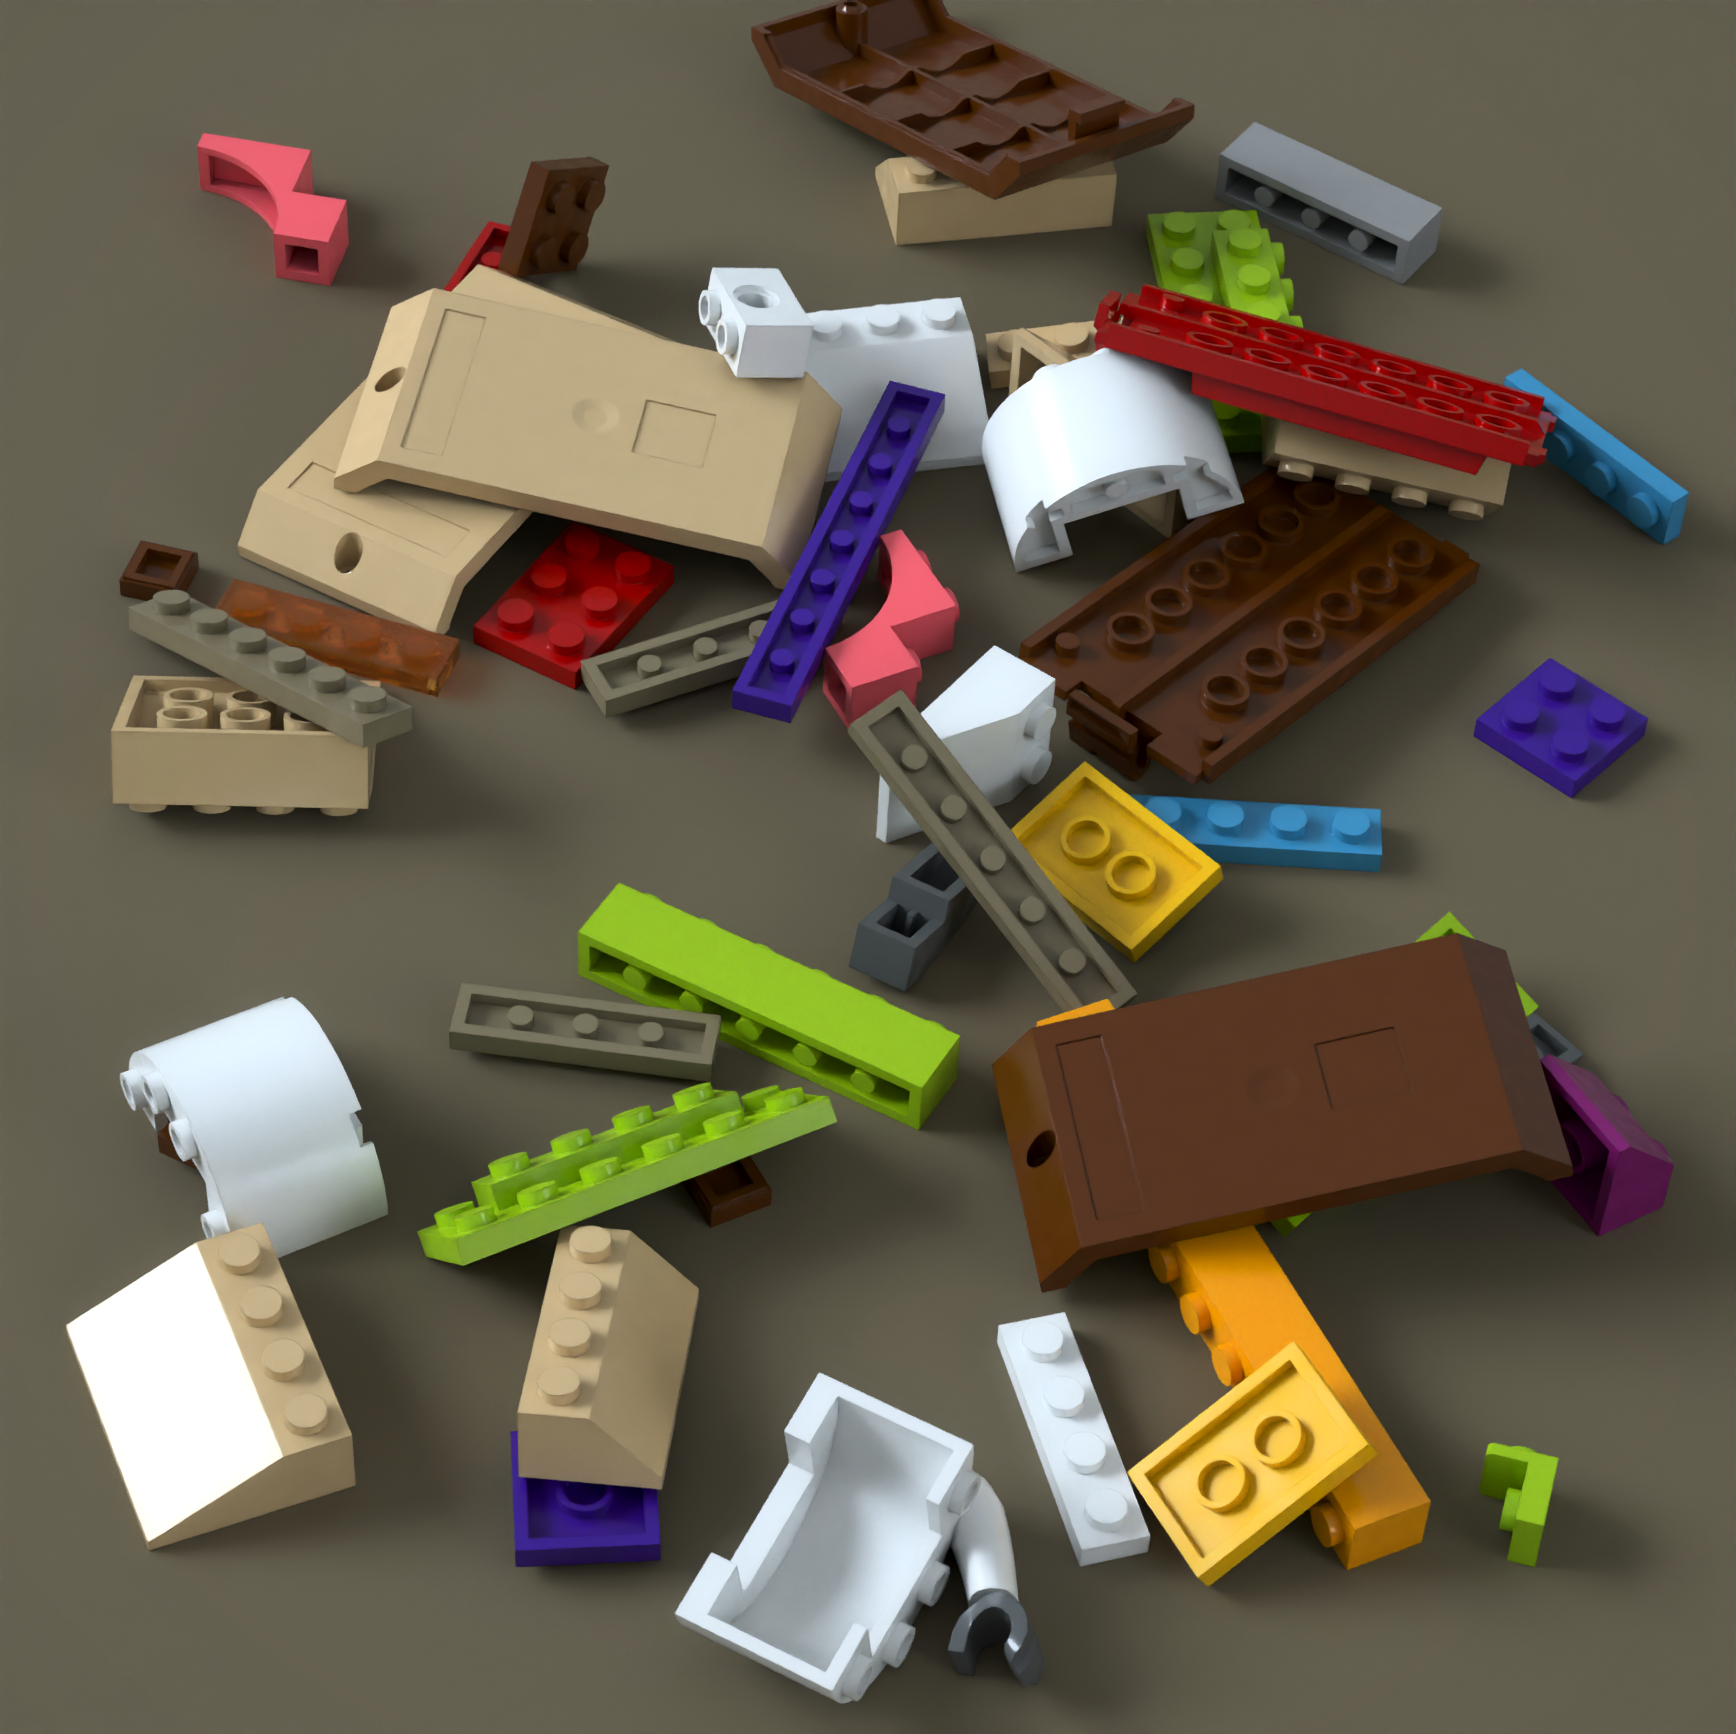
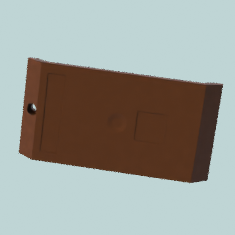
[751,0,1195,200]
[992,933,1573,1293]

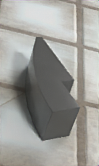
[848,843,978,992]

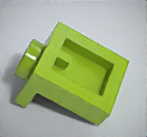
[1479,1443,1559,1567]

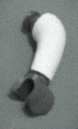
[948,1470,1044,1688]

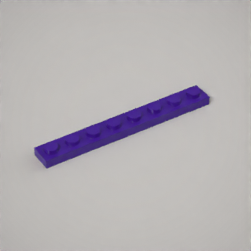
[732,381,945,724]

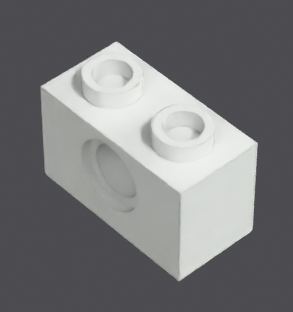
[699,267,813,378]

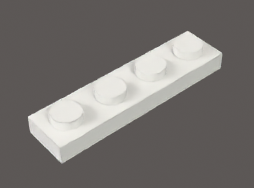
[997,1312,1150,1567]

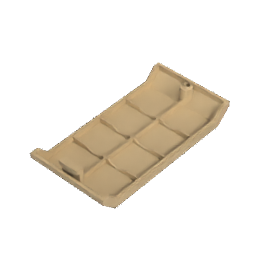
[238,264,678,643]
[333,288,843,590]

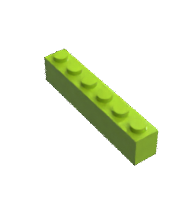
[578,883,961,1131]

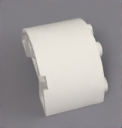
[981,347,1245,573]
[120,997,388,1258]
[675,1372,981,1704]

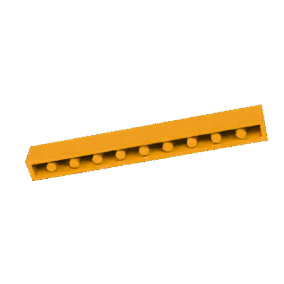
[1036,999,1431,1570]

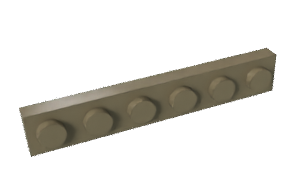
[128,590,413,748]
[847,689,1138,1013]

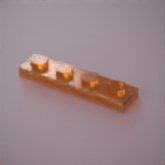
[215,579,460,697]

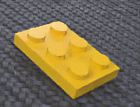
[1011,761,1223,963]
[1126,1341,1378,1587]

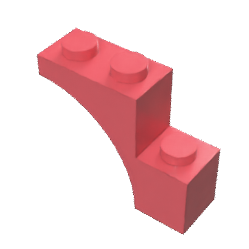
[197,133,349,286]
[823,529,960,729]

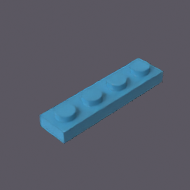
[1504,368,1689,545]
[1130,794,1382,872]

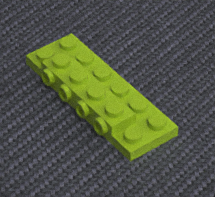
[1146,210,1303,453]
[417,1082,837,1266]

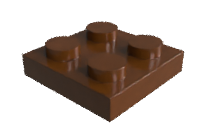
[498,157,609,277]

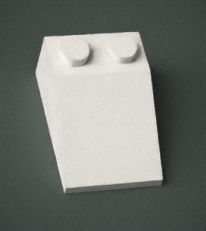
[876,645,1056,843]

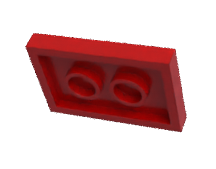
[473,521,674,690]

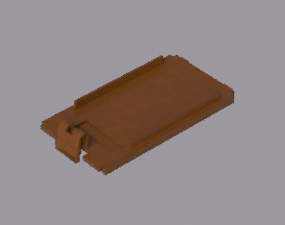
[1019,466,1480,785]

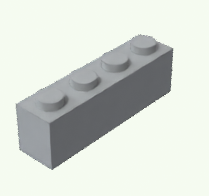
[1215,122,1443,285]

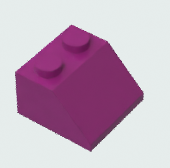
[1540,1054,1674,1237]

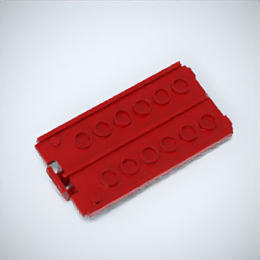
[1093,283,1557,475]

